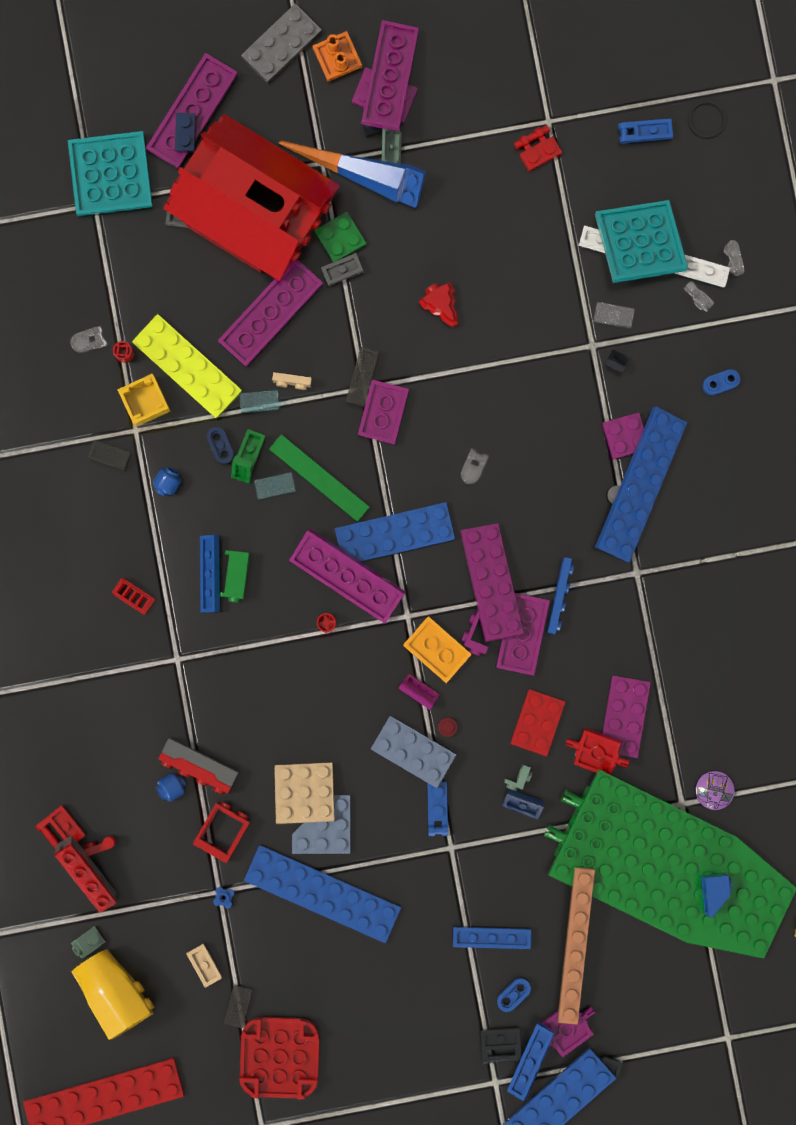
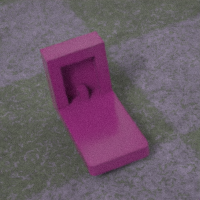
[462,611,488,656]

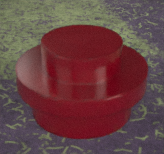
[438,718,457,737]

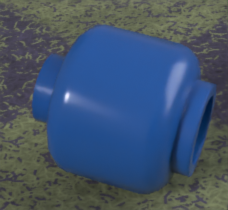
[153,467,181,496]
[156,773,186,802]

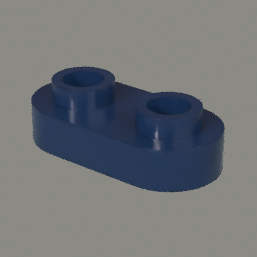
[207,427,234,464]

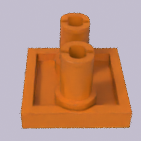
[312,31,362,82]

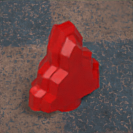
[418,282,458,327]

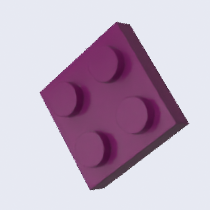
[602,413,644,460]

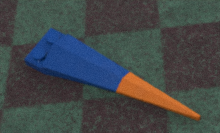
[279,141,426,208]

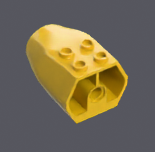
[71,949,155,1040]

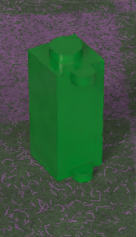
[220,550,250,603]

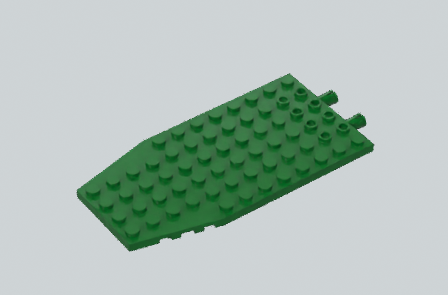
[544,769,796,958]

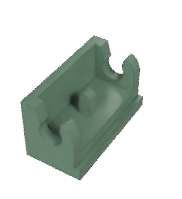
[382,128,402,164]

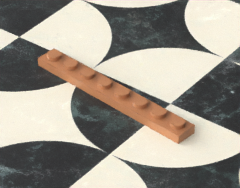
[557,867,595,1025]

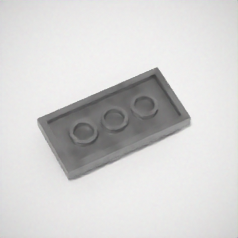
[241,3,322,83]

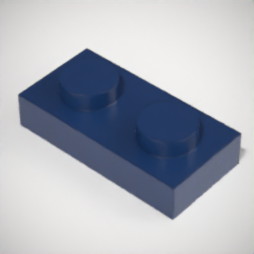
[175,113,196,153]
[502,789,545,819]

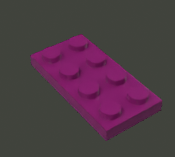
[496,593,550,676]
[602,676,651,758]

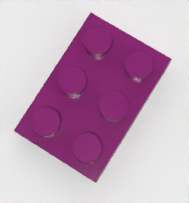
[351,67,418,124]
[358,380,409,445]

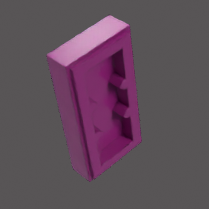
[398,673,440,710]

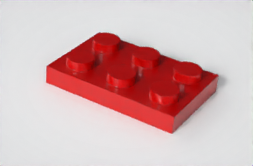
[510,689,565,756]

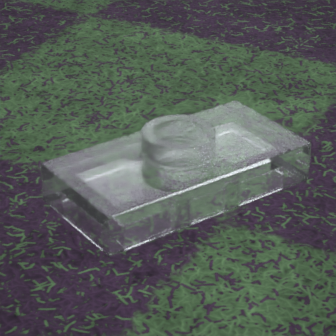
[593,302,635,329]

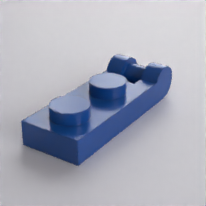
[618,119,673,144]
[427,781,448,836]

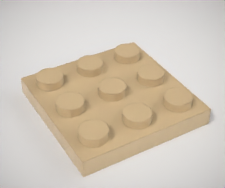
[275,763,335,824]

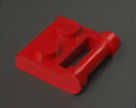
[35,805,86,849]

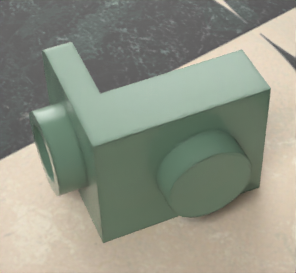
[503,764,532,791]
[71,926,105,958]

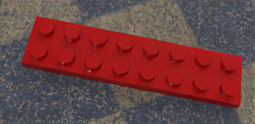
[23,1057,185,1125]

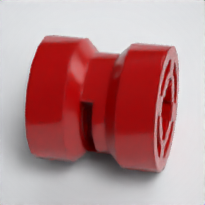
[113,341,134,363]
[317,613,336,633]

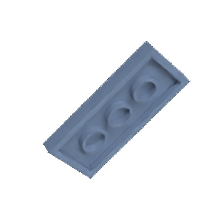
[371,716,457,788]

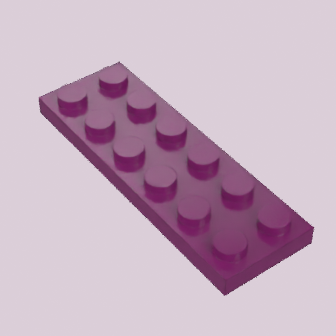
[361,20,419,132]
[146,53,238,169]
[218,260,323,367]
[460,523,524,642]
[289,528,406,624]

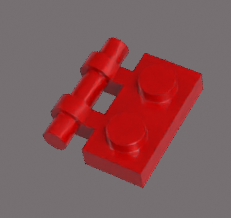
[513,125,562,172]

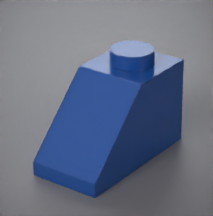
[701,873,732,917]

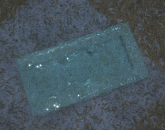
[239,390,279,413]
[254,472,296,500]

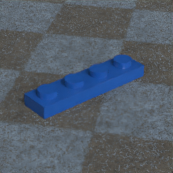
[200,535,220,613]
[546,557,574,634]
[453,926,531,949]
[507,1022,556,1101]

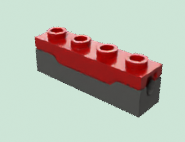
[158,738,239,795]
[55,835,117,913]

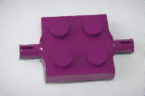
[541,1007,596,1057]

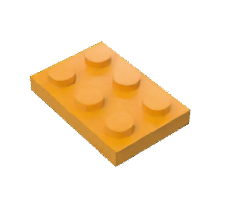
[403,617,471,683]

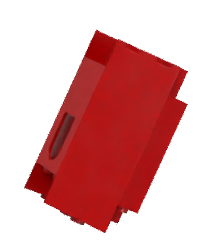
[163,114,340,281]

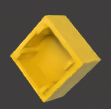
[117,373,171,427]

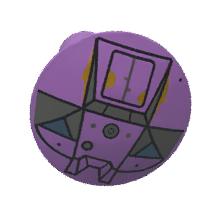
[696,771,734,810]

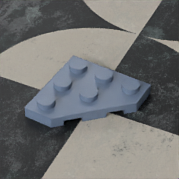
[292,795,350,854]

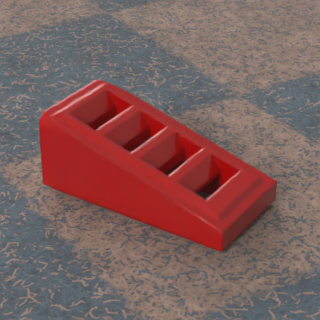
[112,577,156,615]

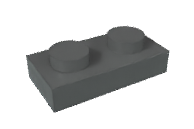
[321,253,363,286]

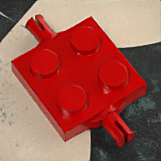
[565,728,630,775]

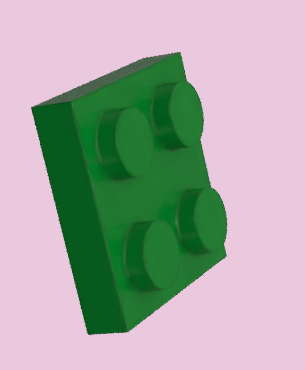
[314,212,366,262]

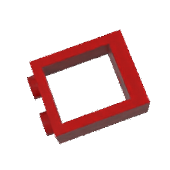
[193,801,251,863]

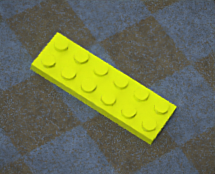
[132,314,242,419]

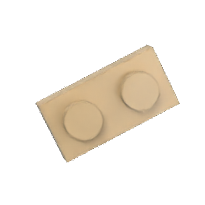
[272,372,312,390]
[186,943,223,988]

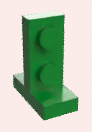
[231,429,266,484]

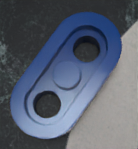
[702,369,740,396]
[497,978,531,1012]

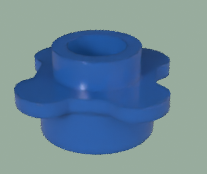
[213,887,234,908]

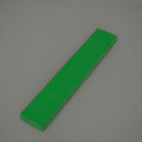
[269,434,370,522]

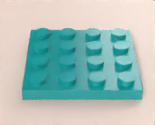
[68,131,153,216]
[595,200,688,283]

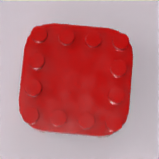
[239,1017,319,1100]

